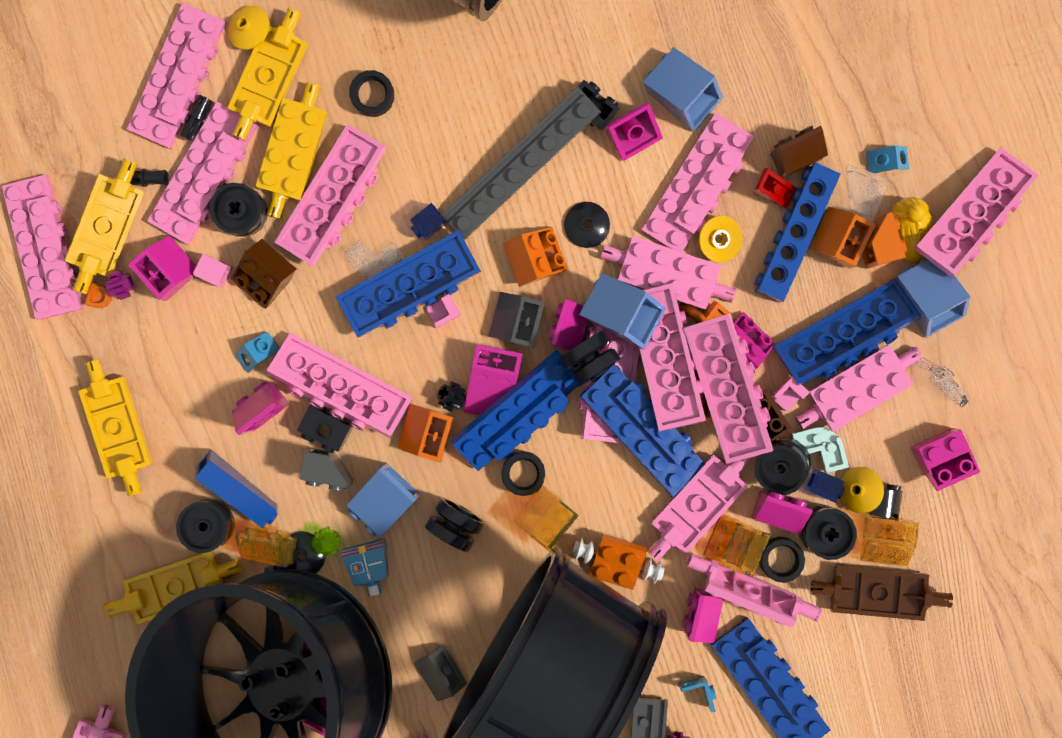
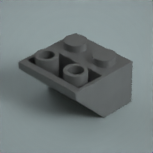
[489,292,545,348]
[300,449,354,491]

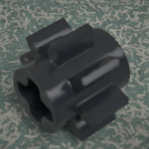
[437,381,466,412]

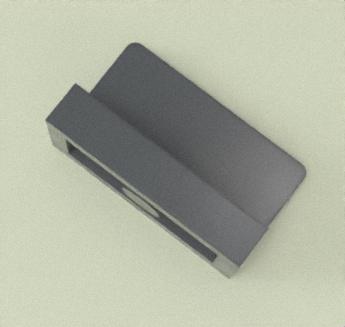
[414,645,468,701]

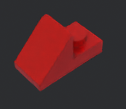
[753,168,796,209]

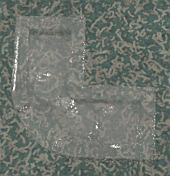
[343,239,406,278]

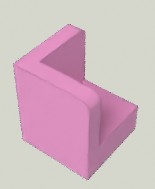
[193,254,233,288]
[427,294,461,328]
[770,376,809,411]

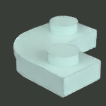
[791,427,849,473]

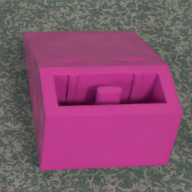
[464,344,523,415]

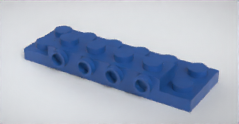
[336,230,481,338]
[774,279,921,385]
[450,350,577,471]
[579,364,705,497]
[711,617,831,738]

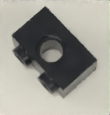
[297,405,353,453]

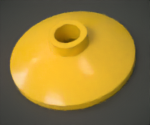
[228,6,270,50]
[699,216,743,262]
[839,467,884,513]

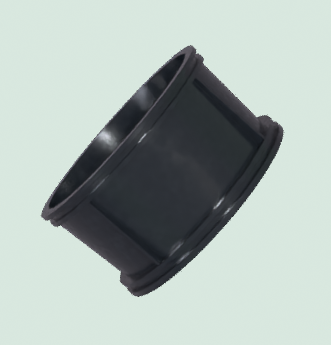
[443,546,667,738]
[125,569,392,738]

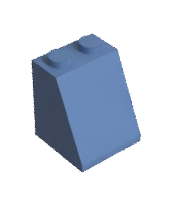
[643,47,723,132]
[897,258,970,338]
[579,273,666,349]
[346,463,421,537]

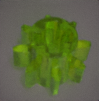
[312,526,341,557]

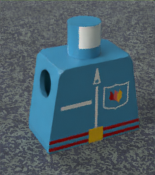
[340,538,389,596]

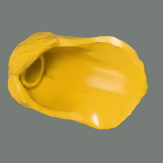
[891,197,935,263]

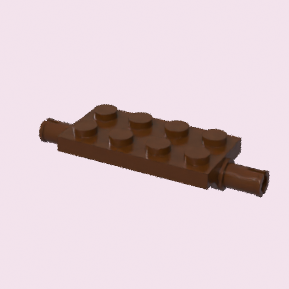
[810,565,953,621]

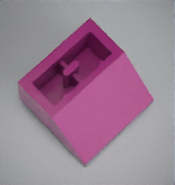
[128,236,197,301]
[548,299,588,351]
[733,312,776,369]
[911,428,980,491]
[751,491,813,534]
[682,587,724,643]

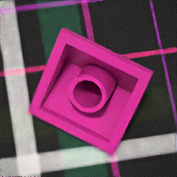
[605,102,663,161]

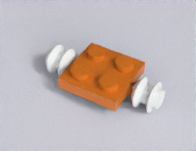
[572,534,665,590]

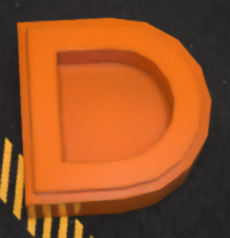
[84,283,112,308]

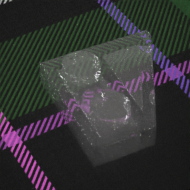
[846,164,891,222]
[916,357,969,407]

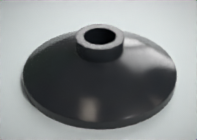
[564,202,610,248]
[280,532,326,574]

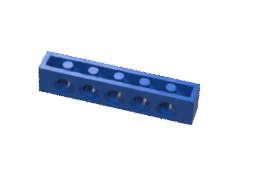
[754,162,841,303]

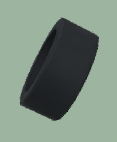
[349,70,394,117]
[501,451,545,496]
[758,537,805,583]

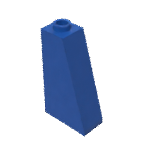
[195,449,278,528]

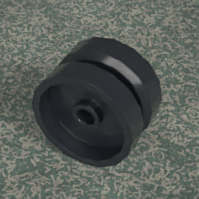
[210,183,268,237]
[559,331,621,388]
[754,437,811,495]
[425,498,485,552]
[176,499,235,553]
[799,505,857,560]

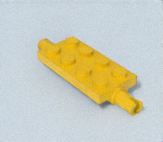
[227,7,308,141]
[255,82,328,219]
[64,158,144,294]
[78,359,153,496]
[104,551,242,625]

